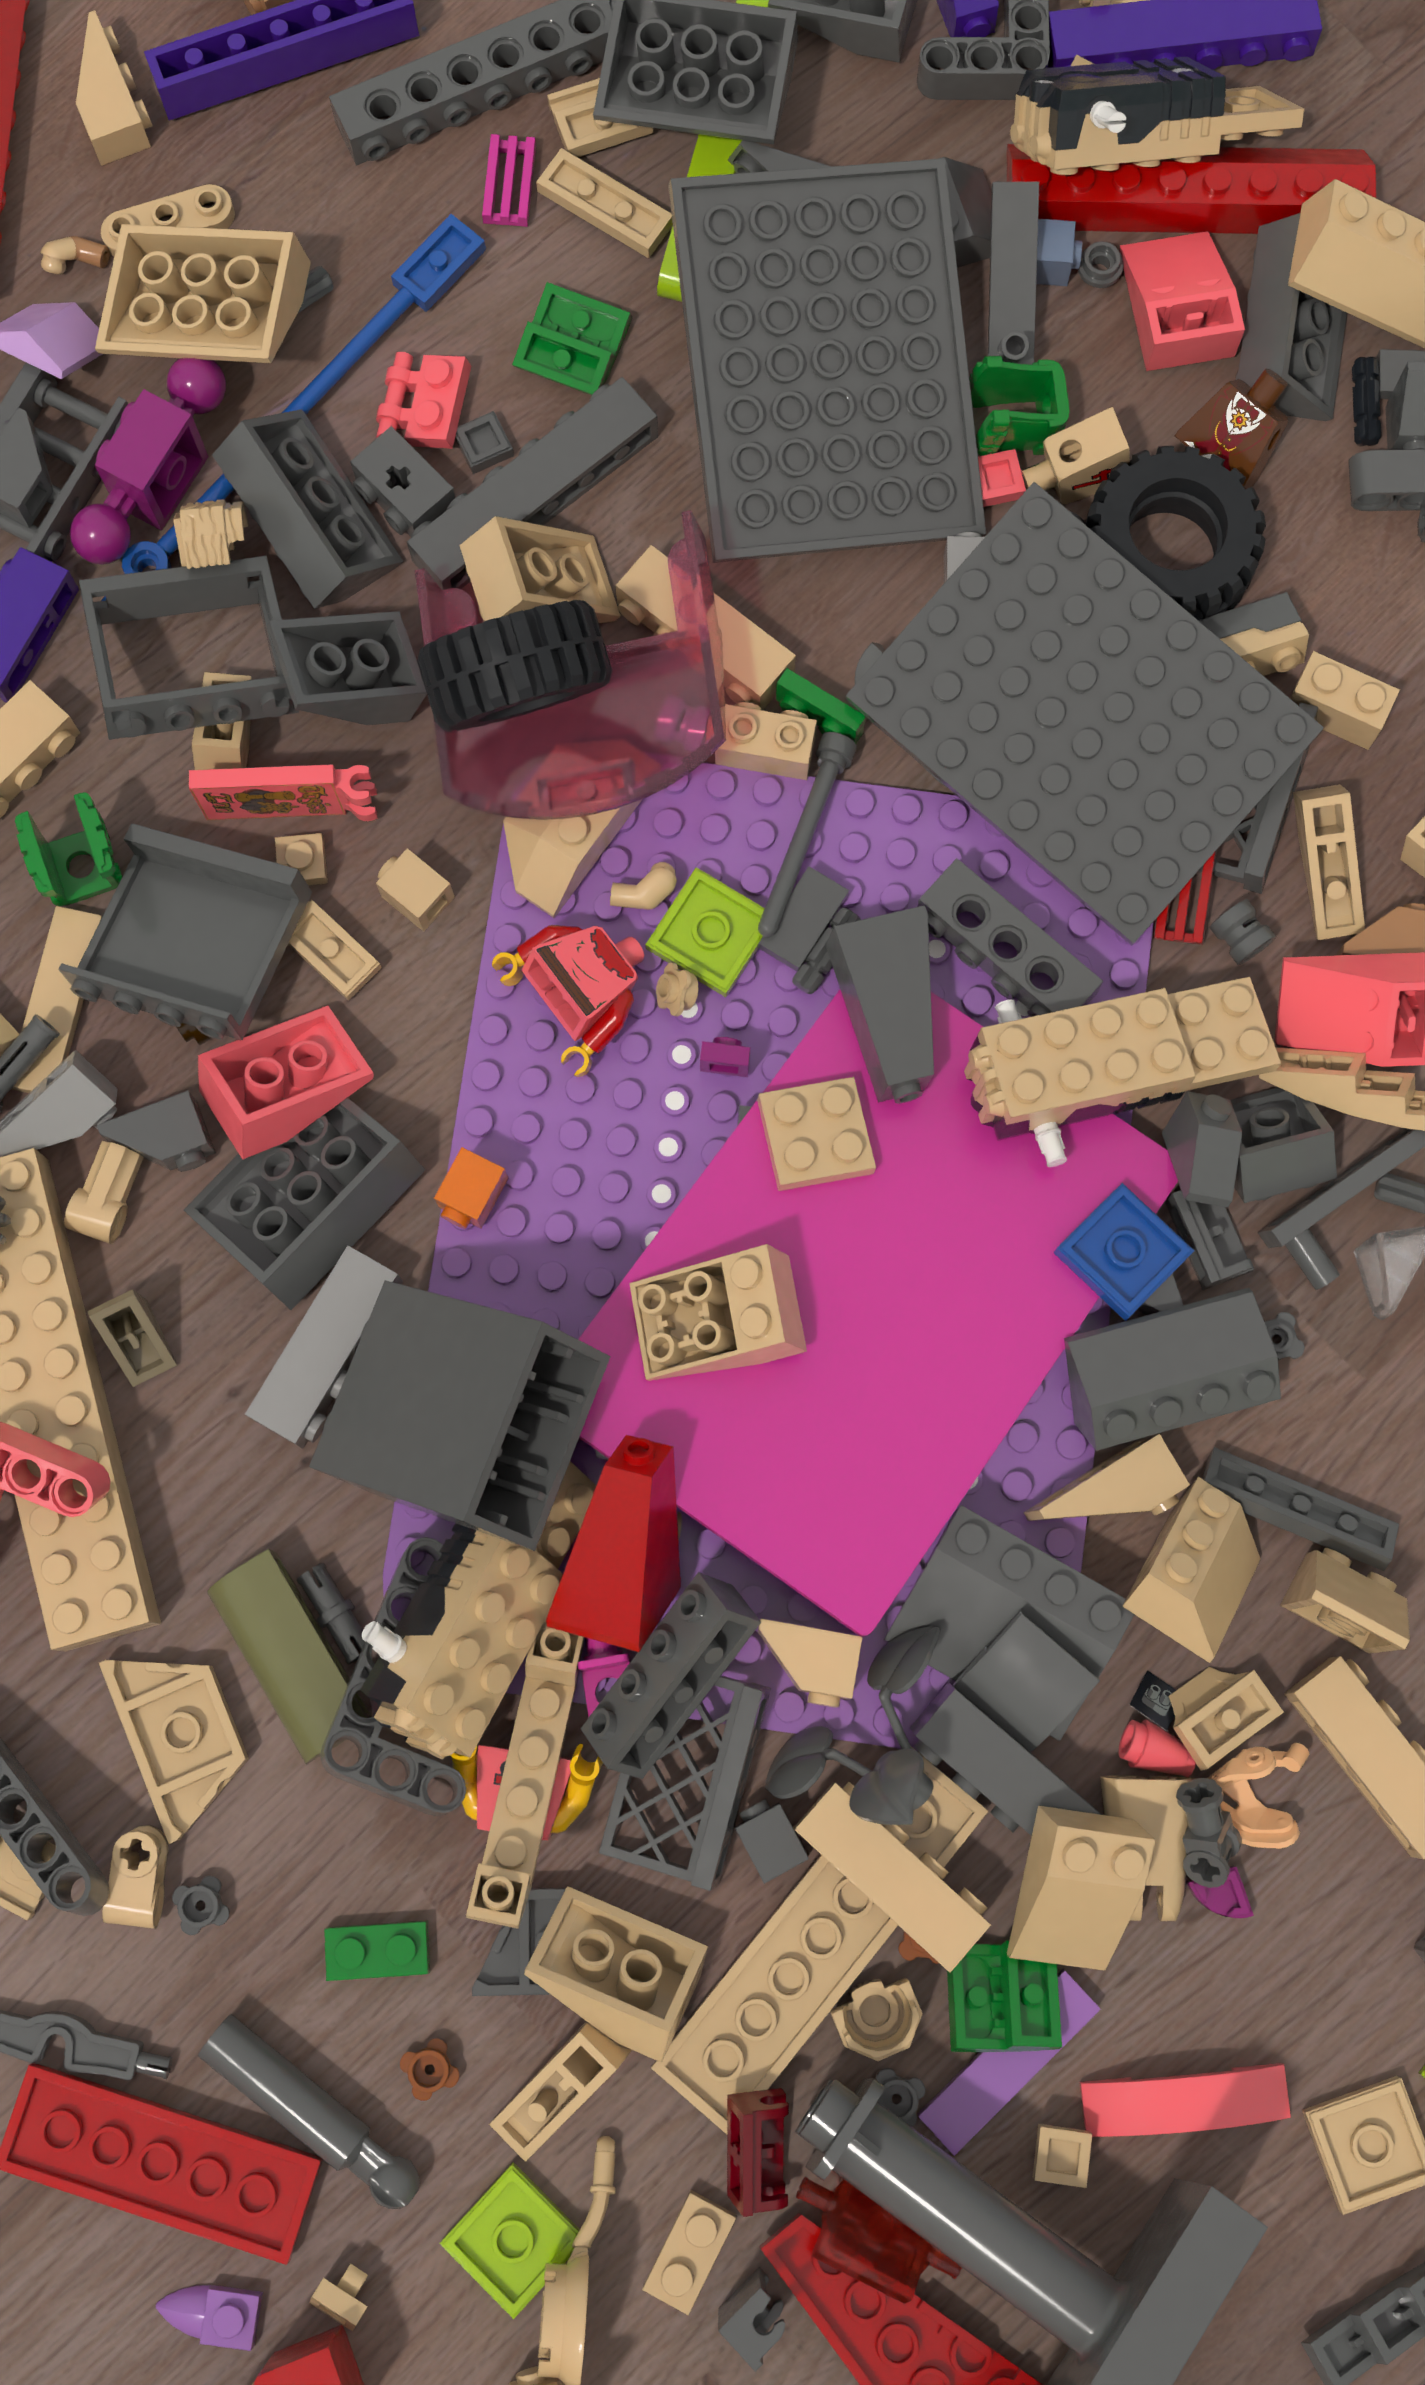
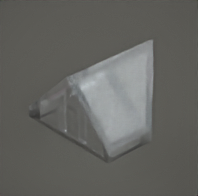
[1353,1226,1425,1320]

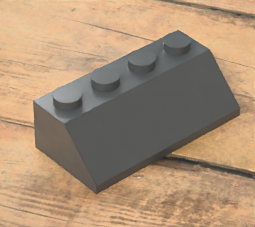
[1236,213,1347,421]
[212,409,403,609]
[1064,1288,1281,1451]

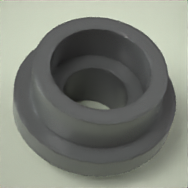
[1078,241,1123,288]

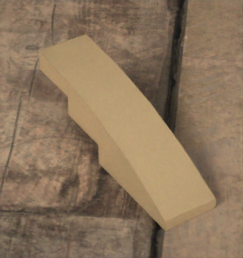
[1259,1047,1425,1131]

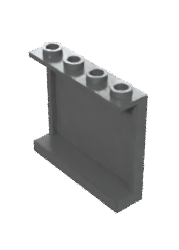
[58,823,312,1040]

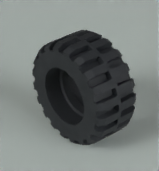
[1085,445,1266,620]
[417,600,612,732]

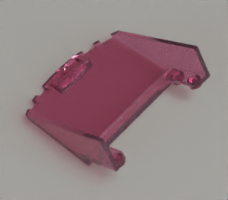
[415,510,726,820]

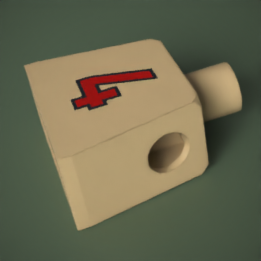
[1021,407,1130,504]

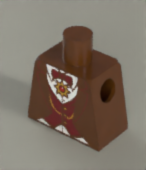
[1174,368,1289,489]

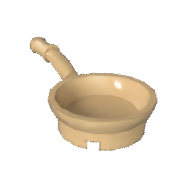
[537,2136,616,2385]

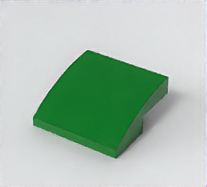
[512,282,633,396]
[947,1940,1062,2052]

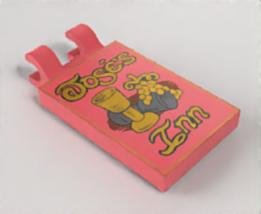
[189,765,377,821]

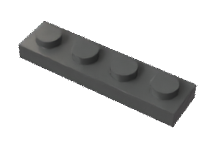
[1202,1447,1399,1571]

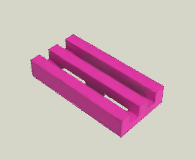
[482,134,536,227]

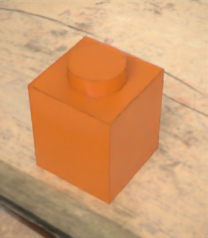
[434,1147,508,1229]

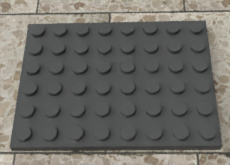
[668,158,986,563]
[846,482,1324,946]

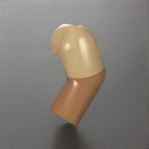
[40,236,110,274]

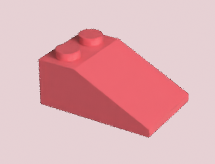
[198,1005,374,1160]

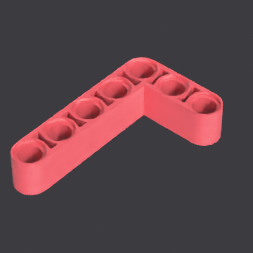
[0,1422,111,1517]

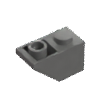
[0,407,53,528]

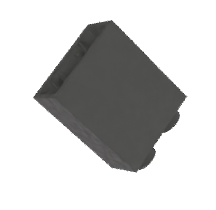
[309,1280,611,1551]

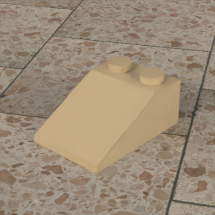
[459,516,621,623]
[1280,1548,1410,1654]
[1007,1806,1155,1970]
[524,1886,708,2063]

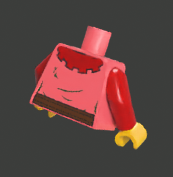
[492,925,644,1077]

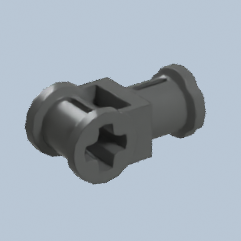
[1176,1778,1242,1888]

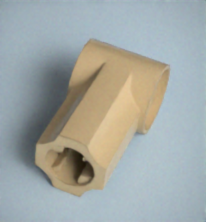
[64,1141,144,1244]

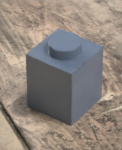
[1036,219,1082,286]

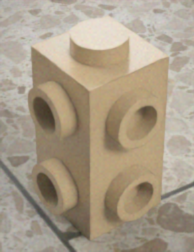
[708,702,817,780]

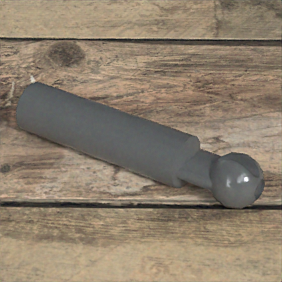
[198,2014,420,2209]

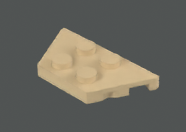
[99,1660,249,1844]

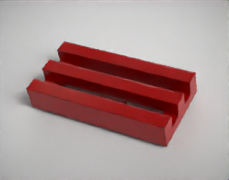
[1154,851,1216,945]

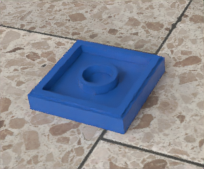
[1054,1183,1195,1321]

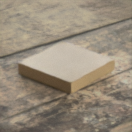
[1302,2076,1425,2215]

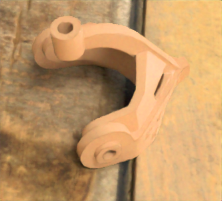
[1208,1743,1310,1849]

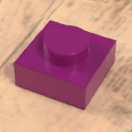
[700,1037,751,1077]

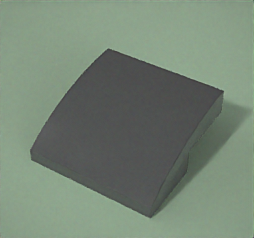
[953,1611,1100,1753]

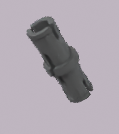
[296,1563,373,1665]

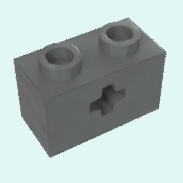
[350,426,456,536]

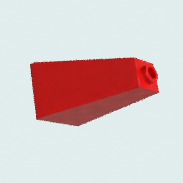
[546,1435,681,1652]

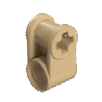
[102,1825,168,1929]

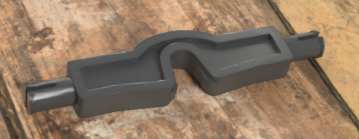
[0,2010,172,2080]

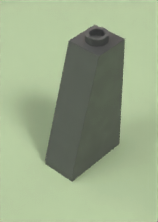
[826,905,934,1104]

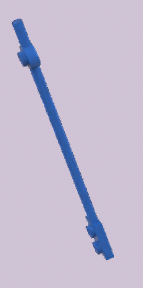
[101,214,486,601]

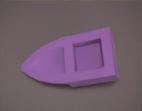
[156,2285,263,2351]

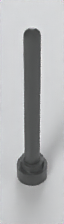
[758,732,857,937]

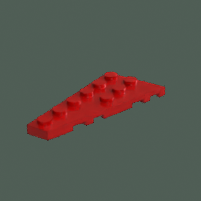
[759,2213,1043,2385]

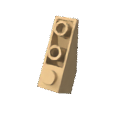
[76,10,152,166]

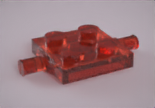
[796,2177,962,2304]

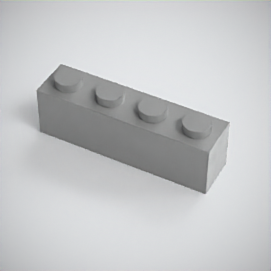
[245,1245,403,1449]

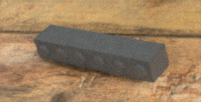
[407,377,658,600]

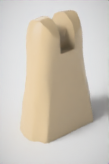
[1100,1775,1196,1921]

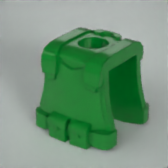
[969,356,1070,457]
[15,792,123,906]

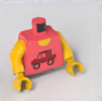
[450,1744,603,1841]

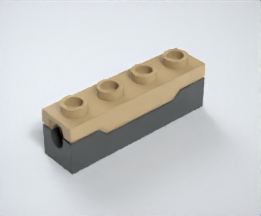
[1198,592,1309,676]

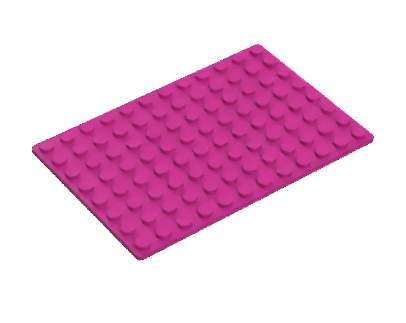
[578,990,1178,1637]

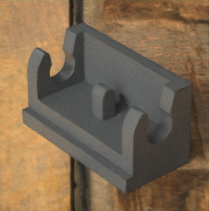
[1165,1190,1254,1291]
[718,2267,785,2372]

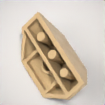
[503,742,663,918]

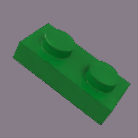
[776,668,866,744]
[324,1920,430,1981]

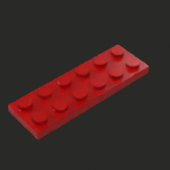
[0,2063,323,2265]

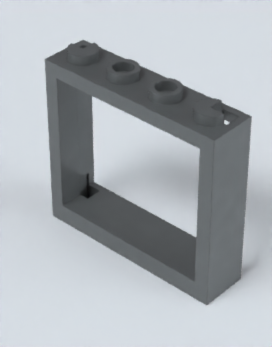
[79,556,299,740]

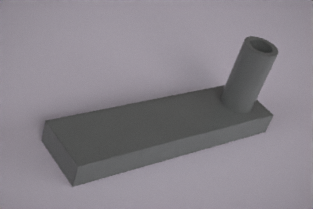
[988,182,1039,365]
[1258,1128,1425,1290]

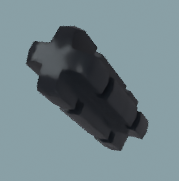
[1352,357,1381,446]

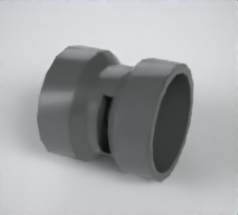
[1209,899,1277,965]

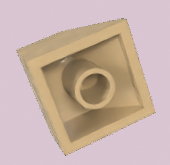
[758,1619,862,1708]

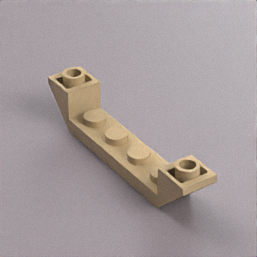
[466,1620,584,1929]

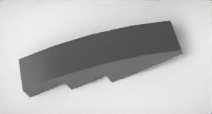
[1301,2262,1425,2385]

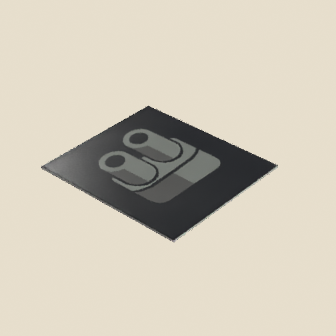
[1129,1670,1176,1731]

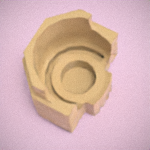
[173,499,248,569]
[830,1978,923,2061]

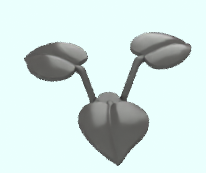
[764,1626,940,1825]

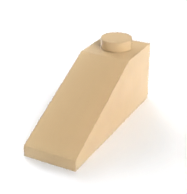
[1293,784,1365,940]
[1023,1434,1190,1521]
[489,2021,632,2162]

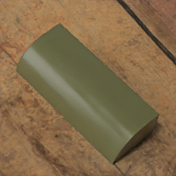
[207,1549,372,1765]

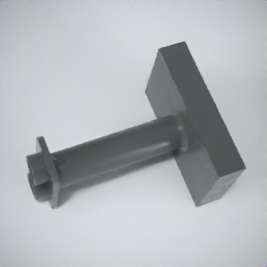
[795,2078,1268,2385]

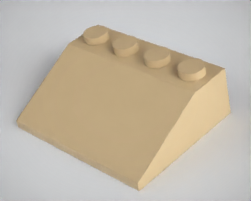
[95,224,311,363]

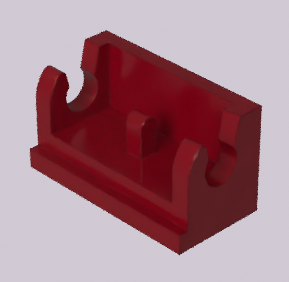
[727,2088,789,2217]

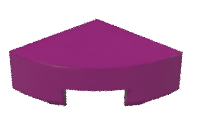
[1186,1865,1254,1918]

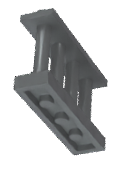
[0,362,128,562]

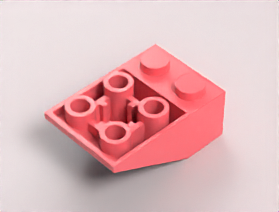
[1119,231,1245,371]
[1275,952,1425,1067]

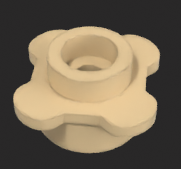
[656,963,698,1016]

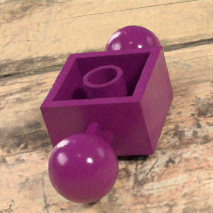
[70,358,226,565]

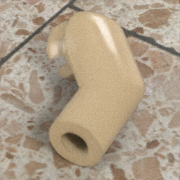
[610,862,677,910]

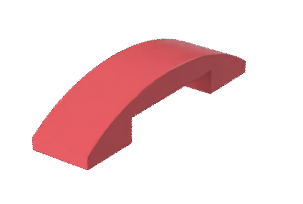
[1080,2063,1291,2137]

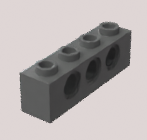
[917,858,1103,1017]

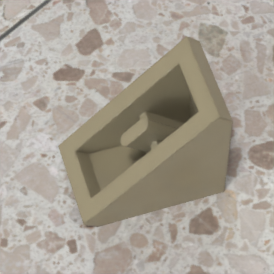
[88,1289,177,1387]

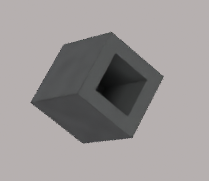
[735,1799,809,1884]

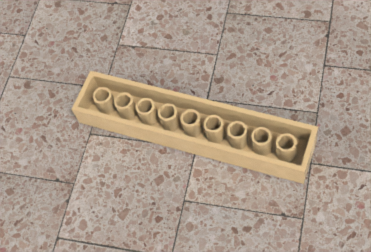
[0,1148,161,1652]

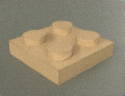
[757,1077,876,1191]

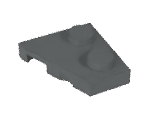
[472,1888,566,1996]

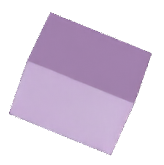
[0,302,102,379]

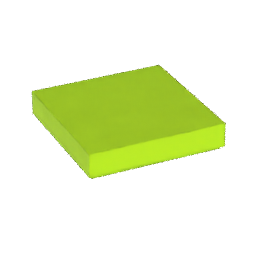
[645,867,765,997]
[440,2162,580,2319]

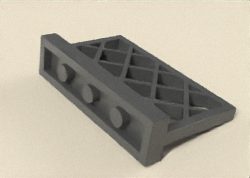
[1198,702,1318,894]
[599,1675,771,1891]

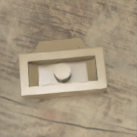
[1168,1667,1284,1771]

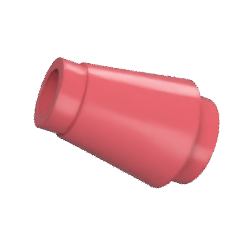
[1119,1719,1196,1777]

